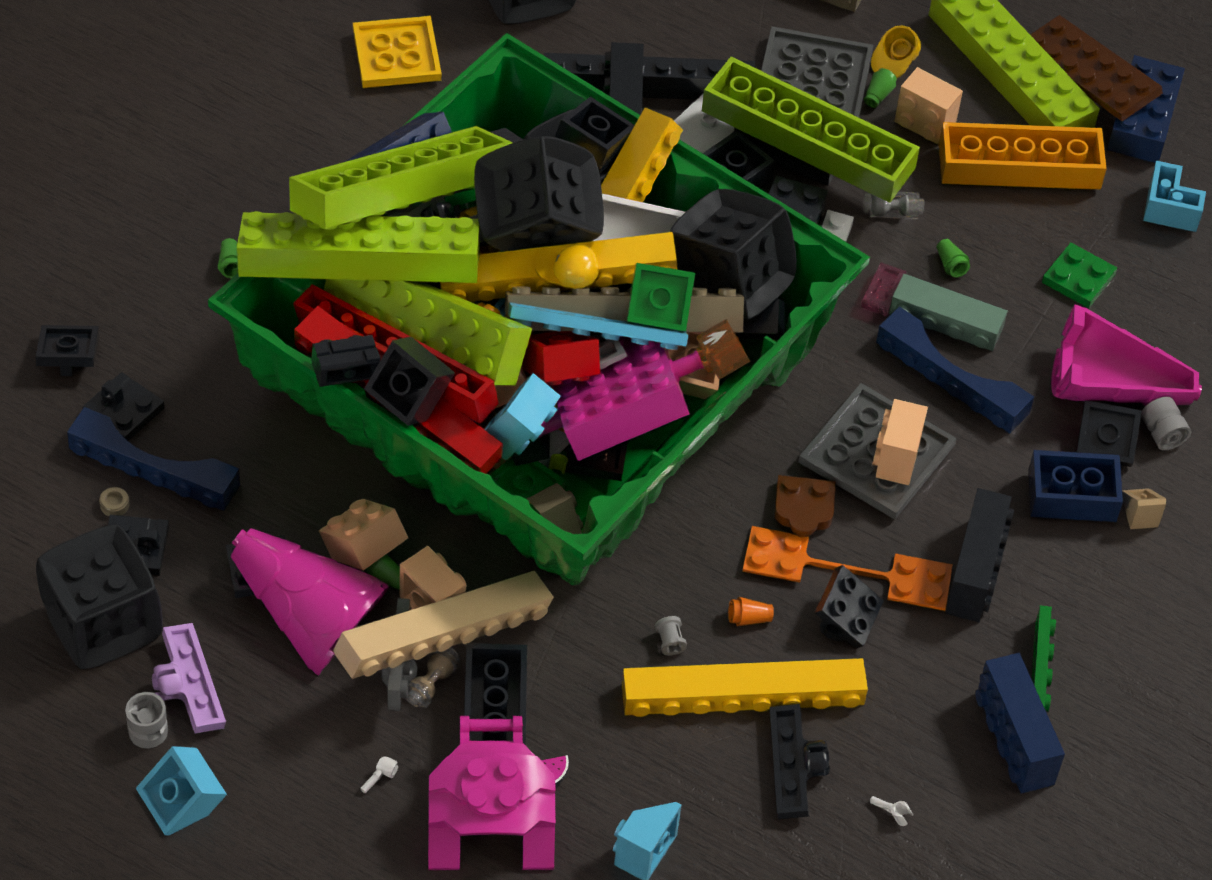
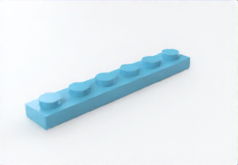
[508,302,688,350]

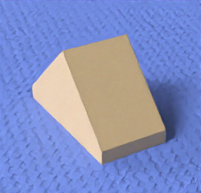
[1122,488,1166,529]

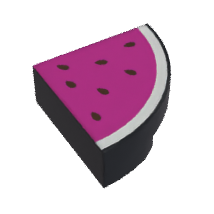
[541,755,569,789]

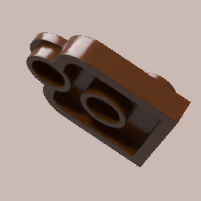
[775,475,836,537]

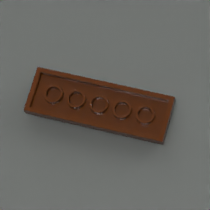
[1030,15,1163,121]

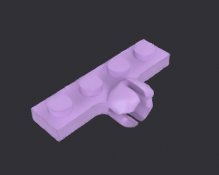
[152,623,226,733]

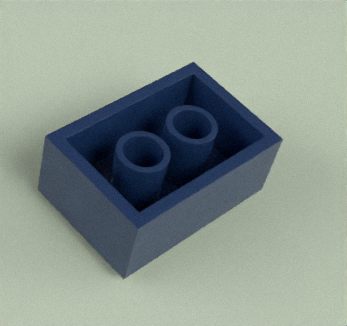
[1028,450,1123,522]

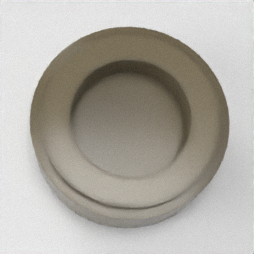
[99,487,130,517]

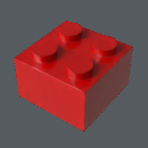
[523,331,600,385]

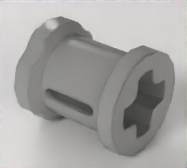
[655,616,687,656]

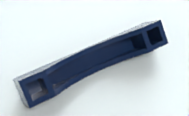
[876,306,1034,433]
[67,407,240,511]

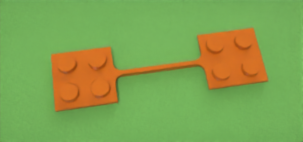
[742,526,953,611]

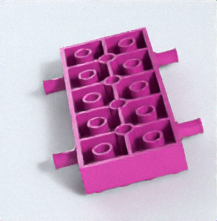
[539,336,704,461]

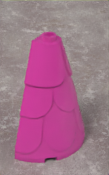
[1051,304,1202,406]
[230,528,390,676]

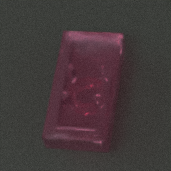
[861,262,907,316]

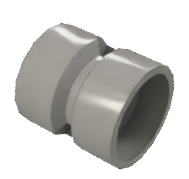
[1141,397,1191,450]
[125,692,168,749]

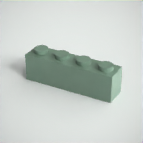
[889,274,1008,351]

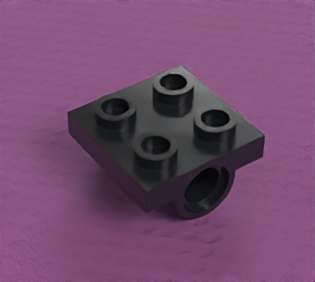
[815,565,884,649]

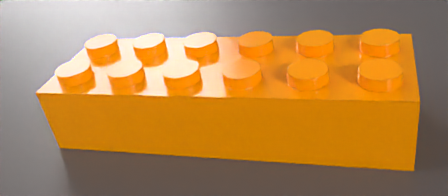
[939,122,1107,190]

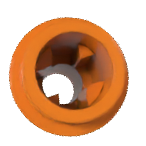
[728,597,774,626]

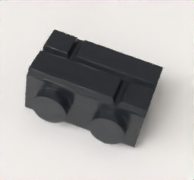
[311,335,380,387]

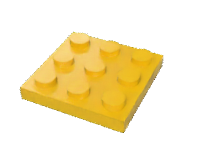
[353,16,442,88]

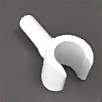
[360,757,398,794]
[870,796,913,826]

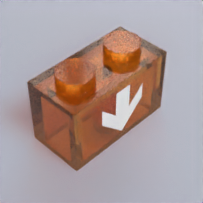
[696,319,750,379]

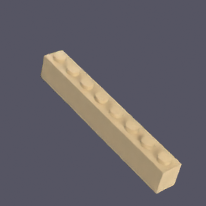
[333,571,554,679]

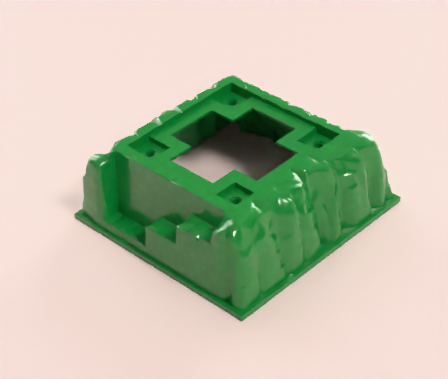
[208,33,870,586]

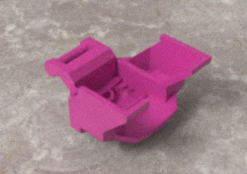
[428,716,556,870]

